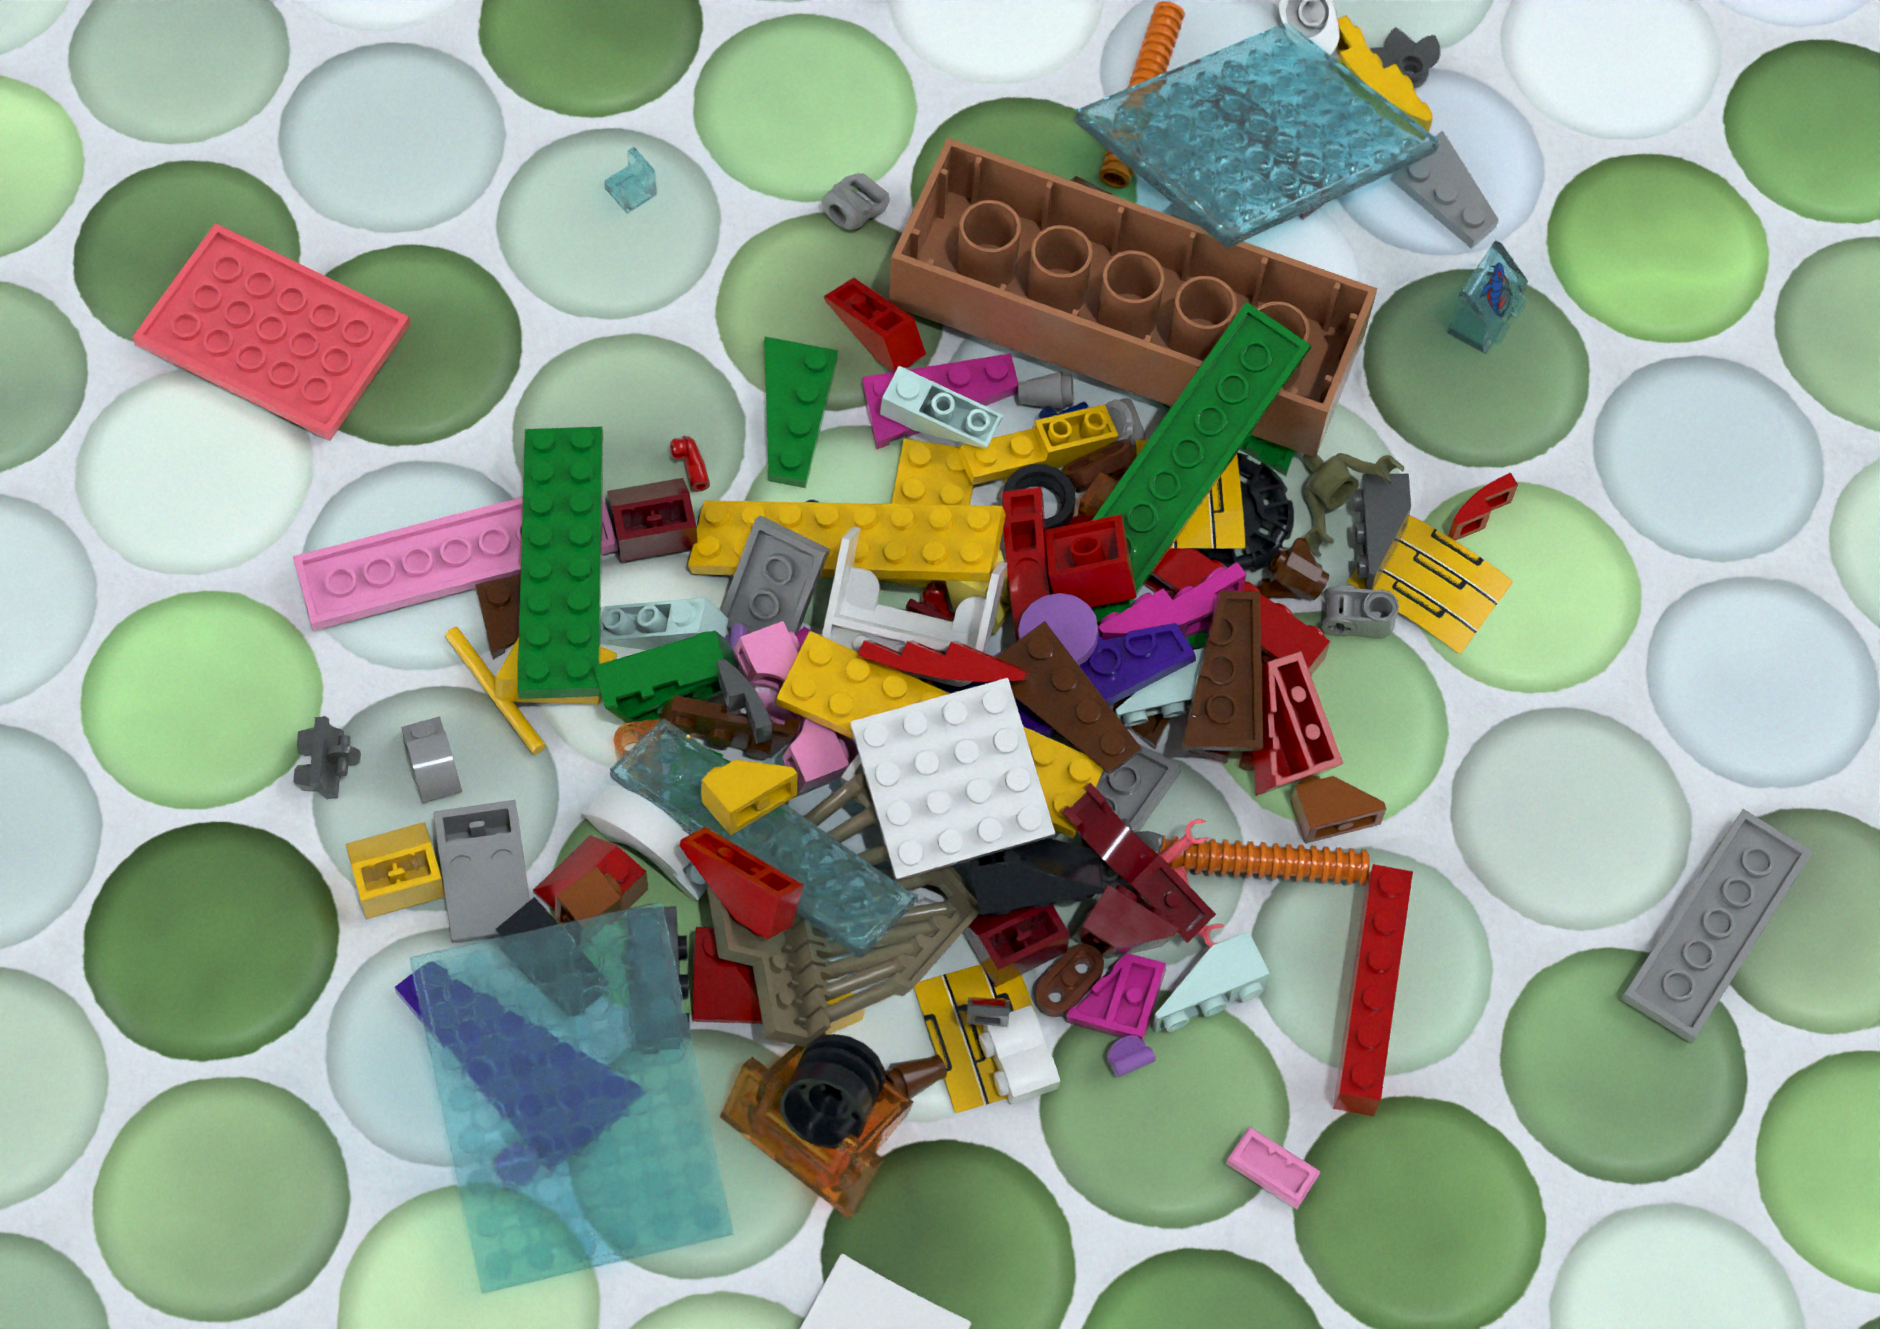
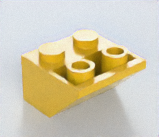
[346,822,445,919]

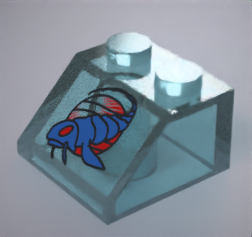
[1447,240,1528,354]

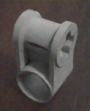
[1322,586,1399,639]

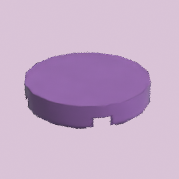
[1018,593,1099,665]

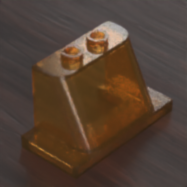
[720,1032,914,1219]

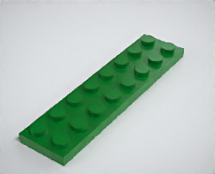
[1092,302,1311,603]
[517,426,604,699]

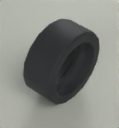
[1002,464,1076,530]

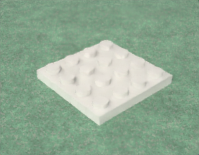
[850,678,1055,881]

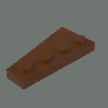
[1181,590,1263,751]
[996,621,1142,775]

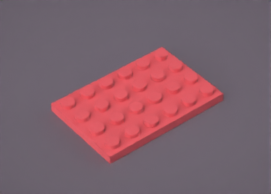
[132,223,411,441]

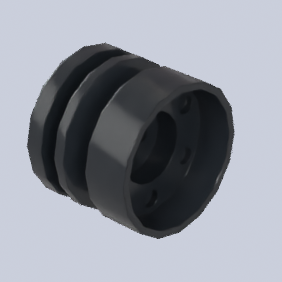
[780,1034,885,1149]

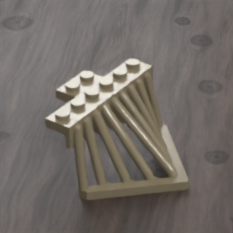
[707,774,980,1047]

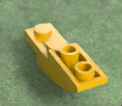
[1335,15,1433,142]
[958,404,1119,485]

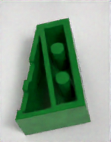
[593,630,739,731]

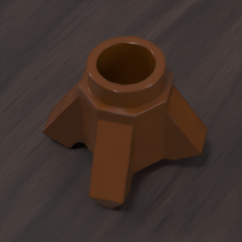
[1257,538,1329,600]

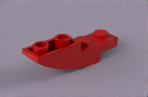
[1002,487,1053,641]

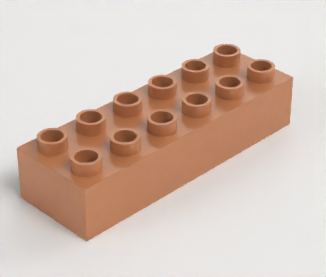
[889,137,1378,458]

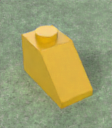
[701,759,798,836]

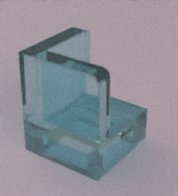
[604,147,657,214]

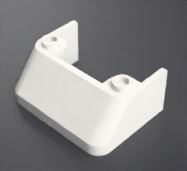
[822,526,1008,687]

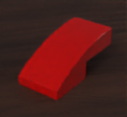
[1448,472,1518,541]

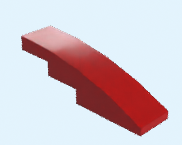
[858,640,1030,682]

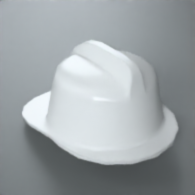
[1279,0,1339,65]

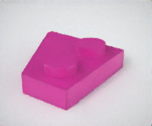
[1066,953,1166,1041]

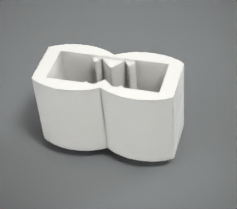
[979,1005,1060,1105]

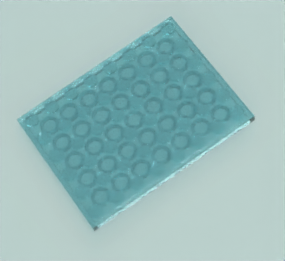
[1074,22,1440,248]
[409,901,734,1294]

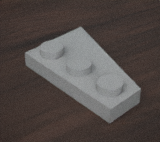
[1391,130,1499,249]
[1081,743,1181,849]

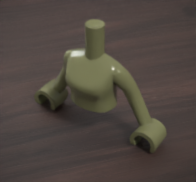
[1302,453,1405,557]

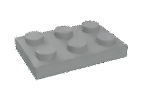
[721,515,830,635]

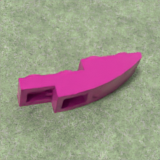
[1098,562,1247,640]

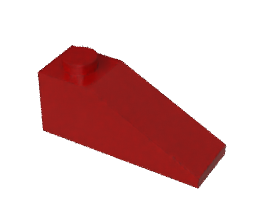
[824,277,926,373]
[679,827,803,940]

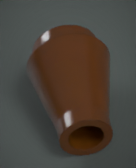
[884,1054,947,1102]

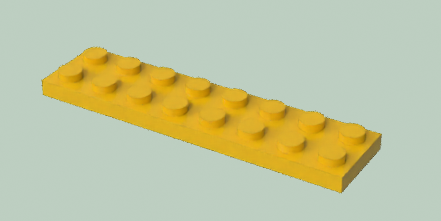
[688,500,1006,582]
[775,631,1104,838]

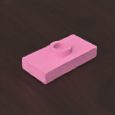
[1226,1126,1321,1209]

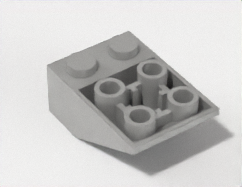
[434,800,530,943]

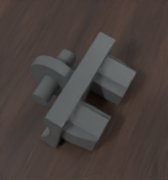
[293,716,361,799]

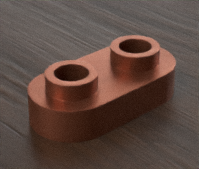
[1061,439,1137,491]
[1035,944,1104,1017]

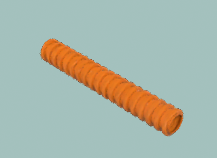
[1099,1,1185,188]
[1159,835,1370,886]

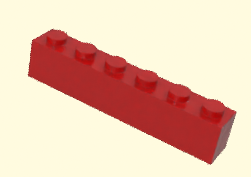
[1144,548,1331,676]
[1333,864,1413,1116]

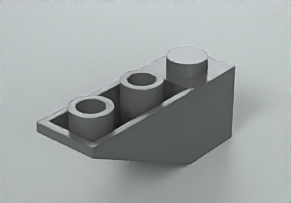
[1353,474,1411,590]

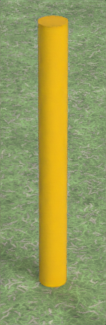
[445,627,546,755]

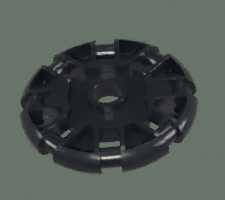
[1198,452,1294,572]

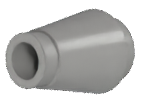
[1018,371,1074,409]

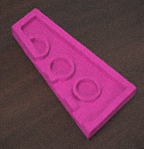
[862,353,1018,450]

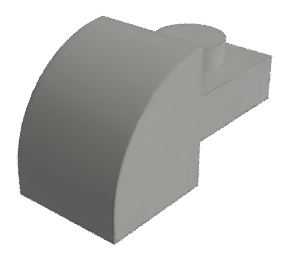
[401,716,462,803]

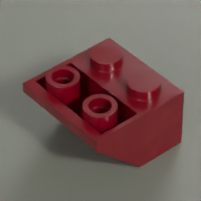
[607,478,698,562]
[1072,885,1178,959]
[963,904,1070,988]

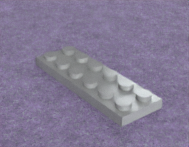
[1621,809,1813,1044]

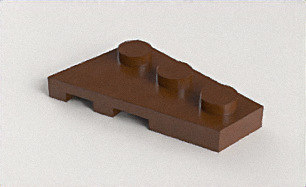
[476,574,521,660]
[659,695,800,759]

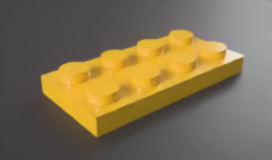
[878,439,974,591]

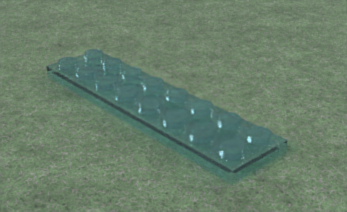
[610,718,915,959]

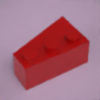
[1253,651,1344,796]

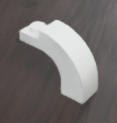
[583,784,709,900]

